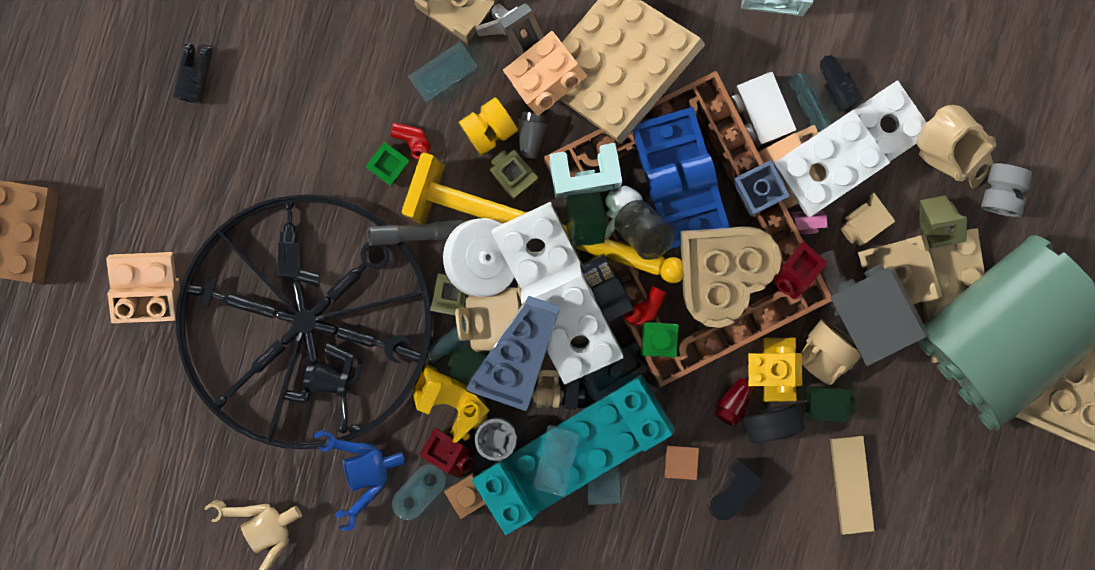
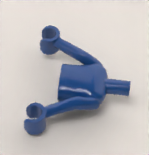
[314,430,405,531]

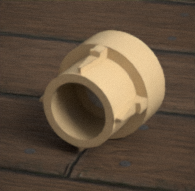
[801,318,862,385]

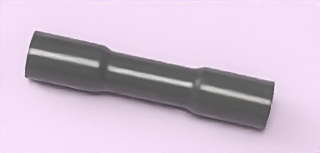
[367,220,463,246]

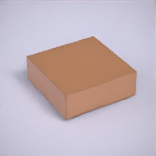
[664,445,699,480]

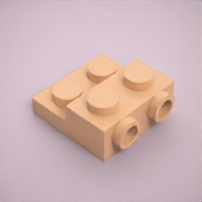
[503,31,587,116]

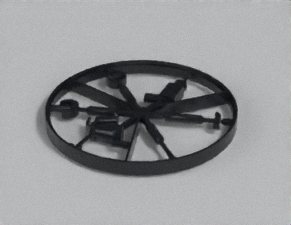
[176,194,433,450]

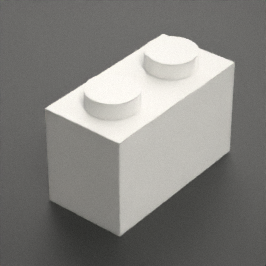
[731,72,796,148]

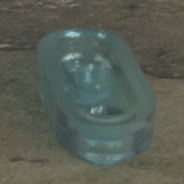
[392,463,446,520]

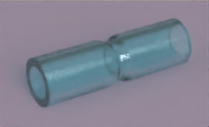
[427,319,468,365]

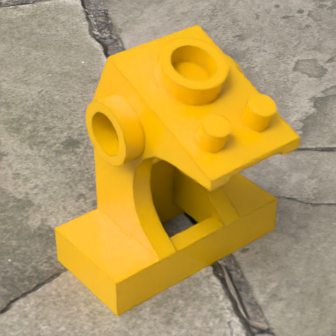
[748,338,802,401]
[412,364,490,443]

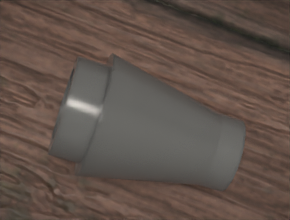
[518,112,549,159]

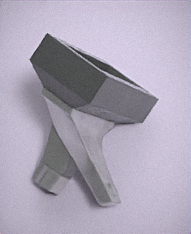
[476,3,544,57]

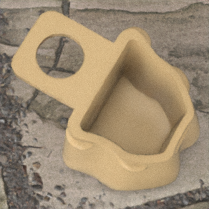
[916,105,996,189]
[455,287,522,352]

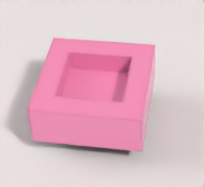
[789,210,827,234]

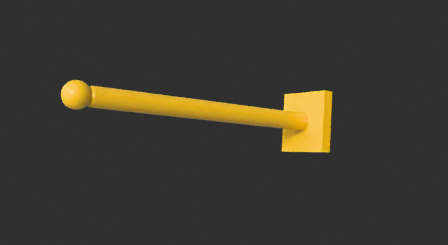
[401,152,684,283]

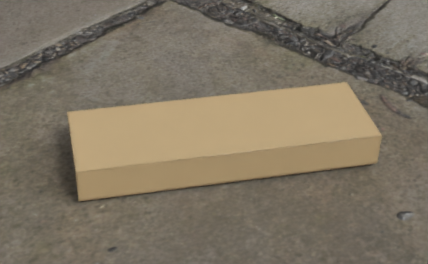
[830,435,874,535]

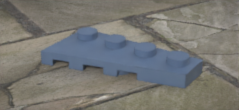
[466,296,561,411]

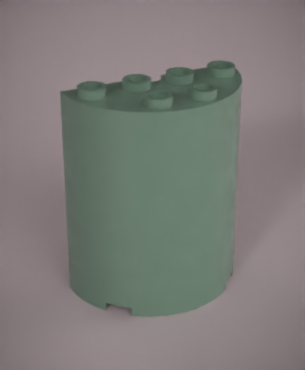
[917,235,1095,431]

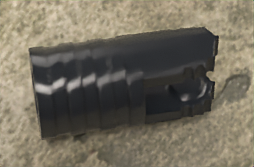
[173,43,213,104]
[819,55,864,113]

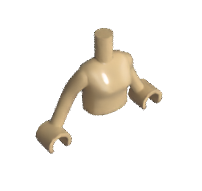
[205,500,302,570]

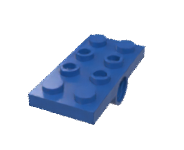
[632,107,730,251]

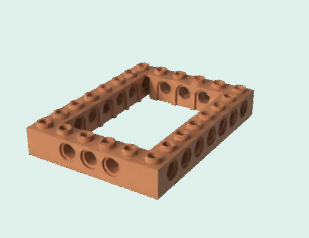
[544,71,832,387]

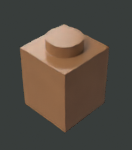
[444,472,486,519]

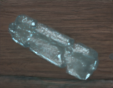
[788,72,830,132]

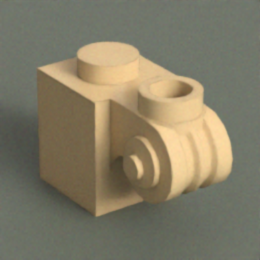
[532,351,564,408]

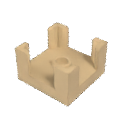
[414,0,499,44]
[858,235,943,304]

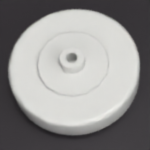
[443,218,515,297]

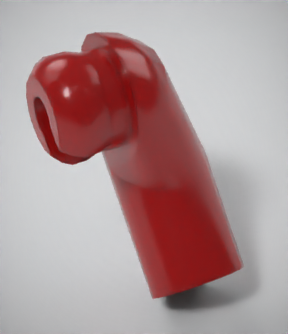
[391,122,431,160]
[624,286,667,325]

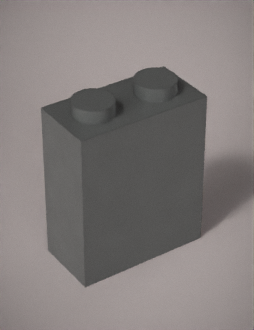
[831,264,929,366]

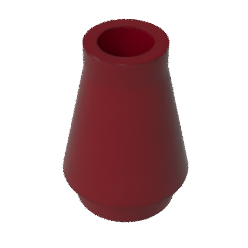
[714,378,755,427]

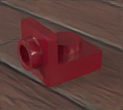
[772,242,828,299]
[419,428,476,478]

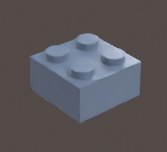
[733,160,790,216]

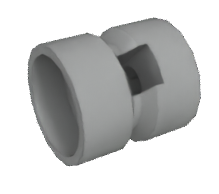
[981,163,1033,217]
[475,417,517,461]

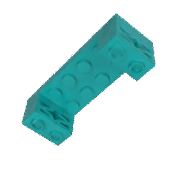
[472,374,675,536]

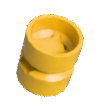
[459,97,518,156]

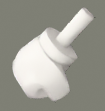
[601,186,644,239]

